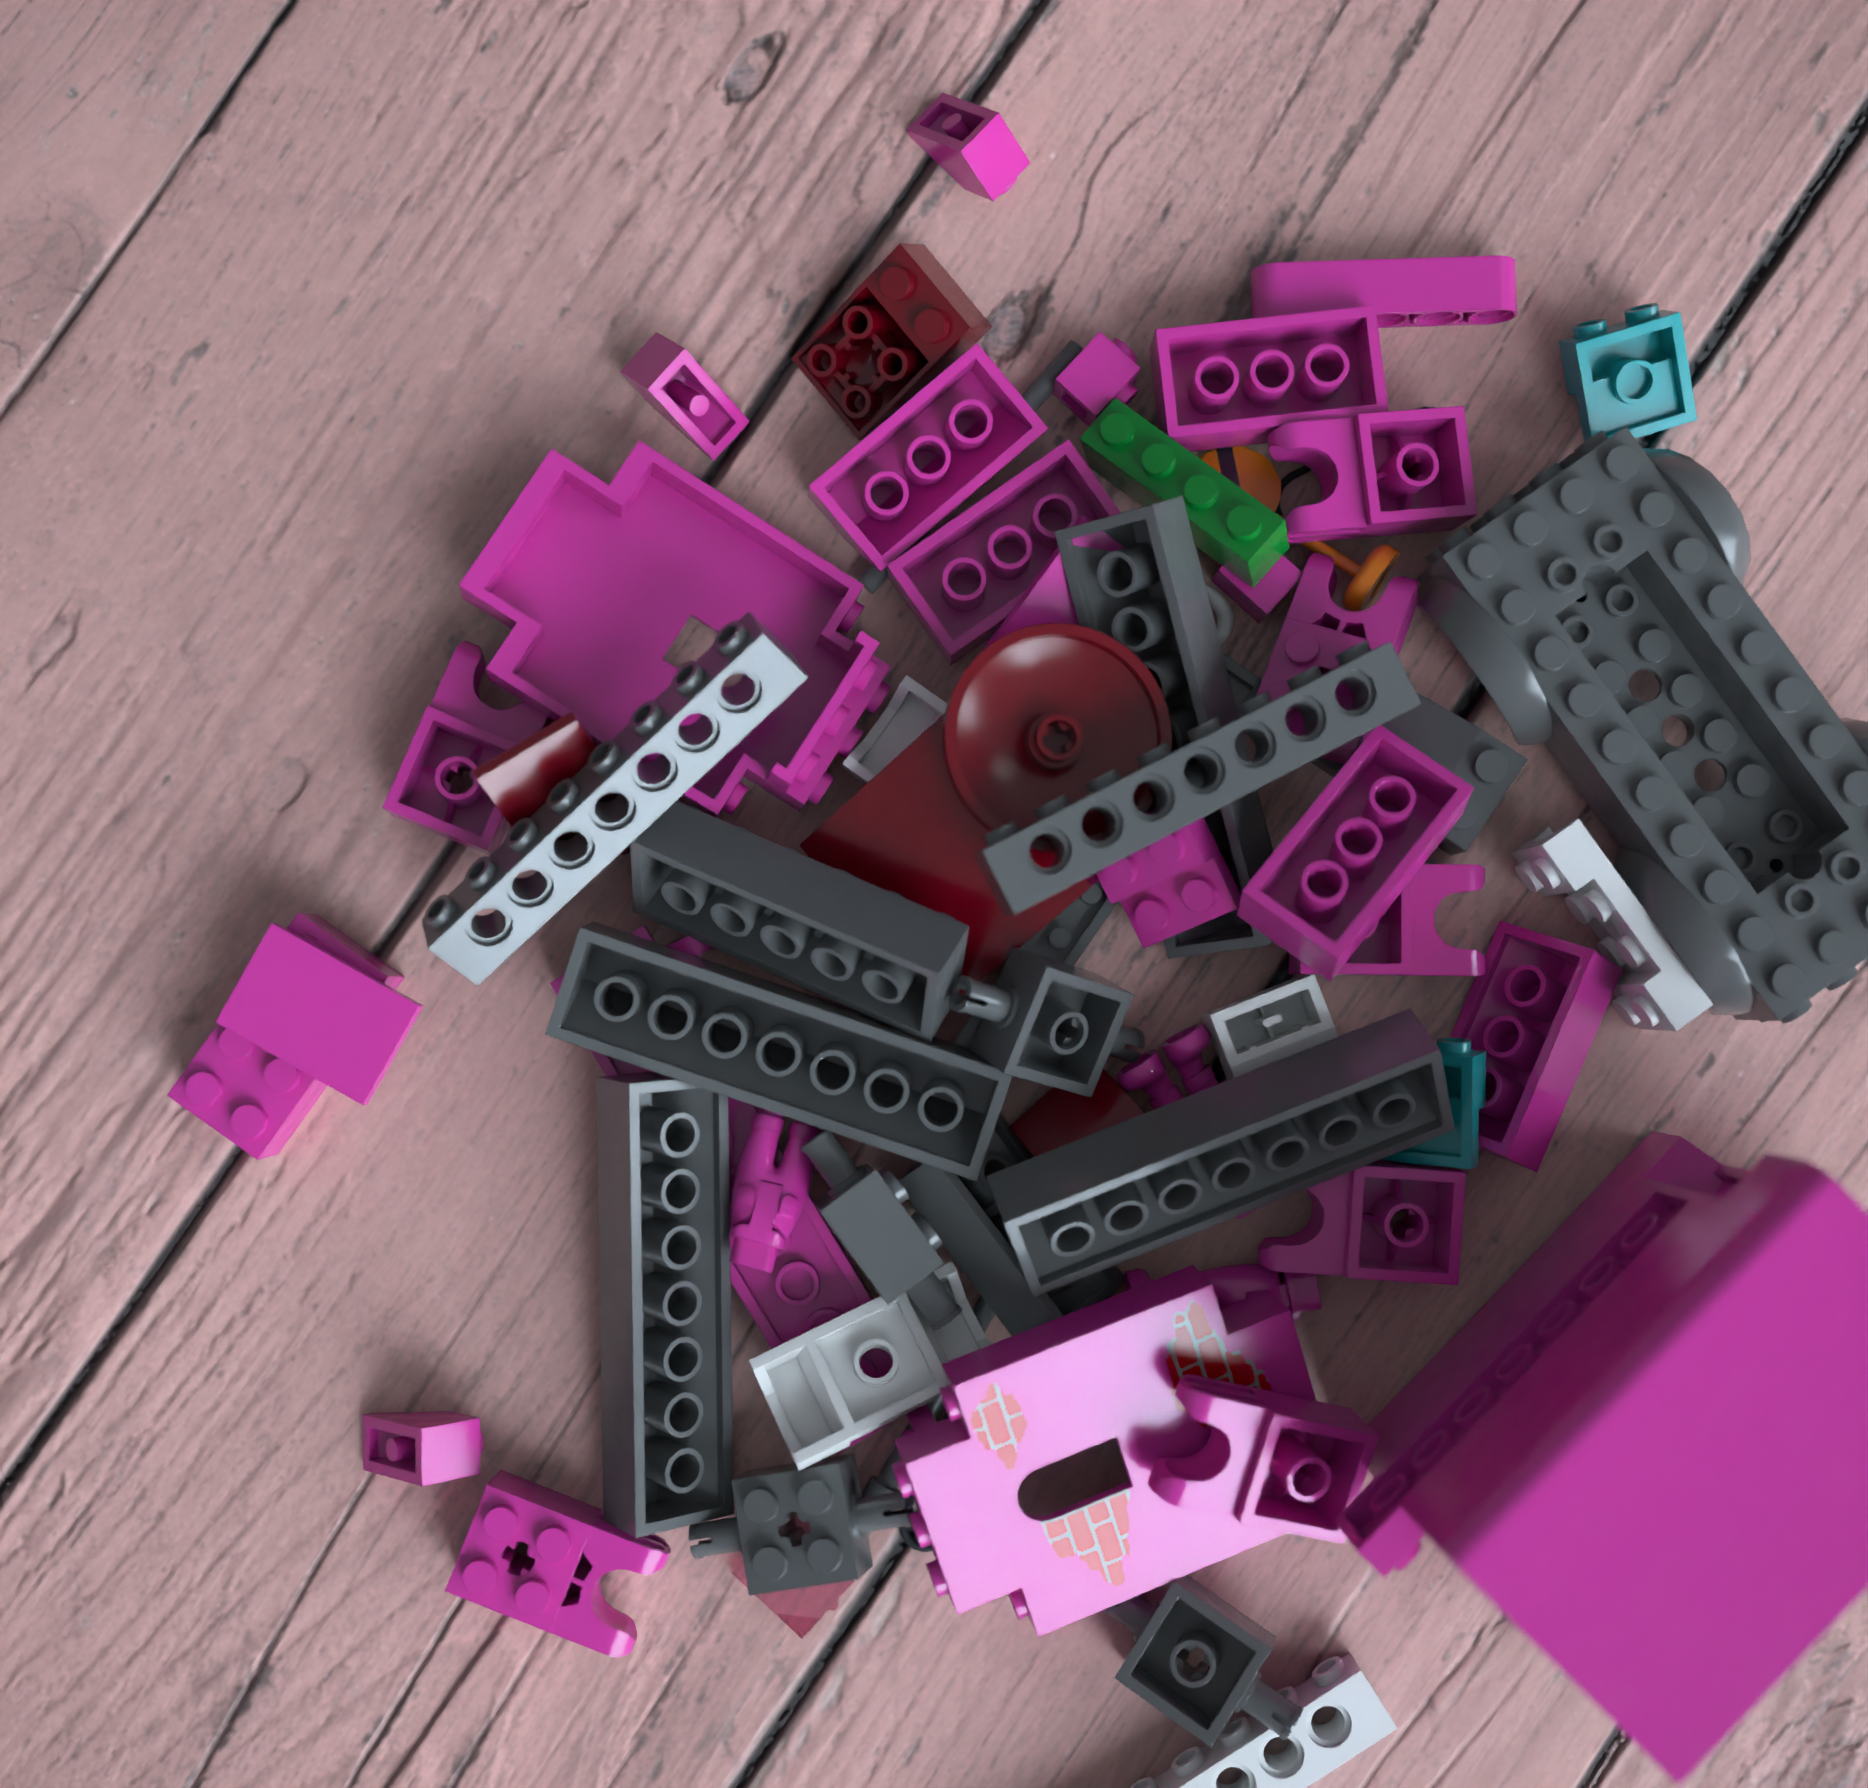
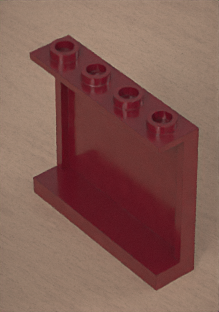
[799,714,1099,995]

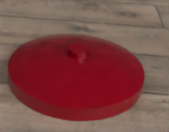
[942,623,1172,854]

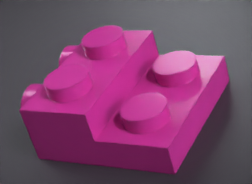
[1096,810,1241,949]

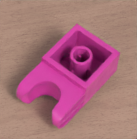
[1267,406,1478,544]
[1256,553,1418,765]
[382,640,553,856]
[1289,864,1485,976]
[1257,1160,1466,1285]
[1147,1375,1379,1544]
[445,1469,671,1658]

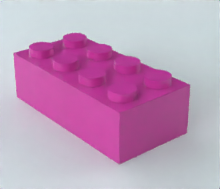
[1149,305,1389,452]
[887,439,1121,666]
[1237,725,1474,982]
[167,912,405,1160]

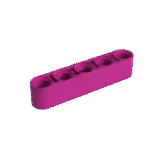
[1250,255,1517,328]

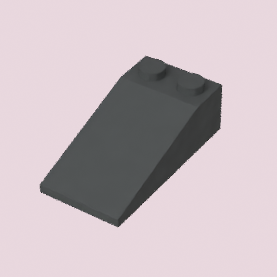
[1310,692,1528,856]

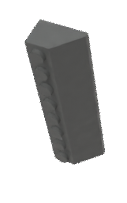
[1055,496,1273,959]
[545,921,1012,1181]
[986,1008,1455,1298]
[596,1072,734,1538]

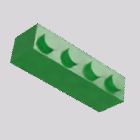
[1079,398,1290,588]

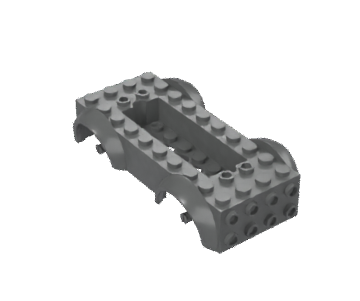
[1417,426,1868,1023]

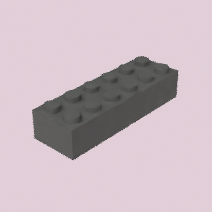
[630,801,969,1043]

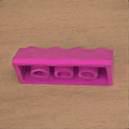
[808,343,1048,573]
[1450,921,1623,1172]

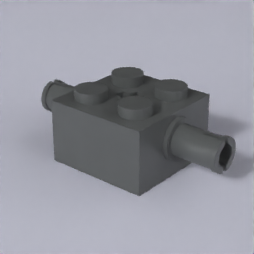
[949,946,1145,1098]
[801,1129,962,1331]
[688,1453,914,1595]
[1103,1575,1303,1748]

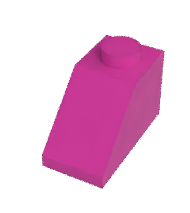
[906,93,1030,201]
[620,332,750,461]
[363,1411,484,1486]

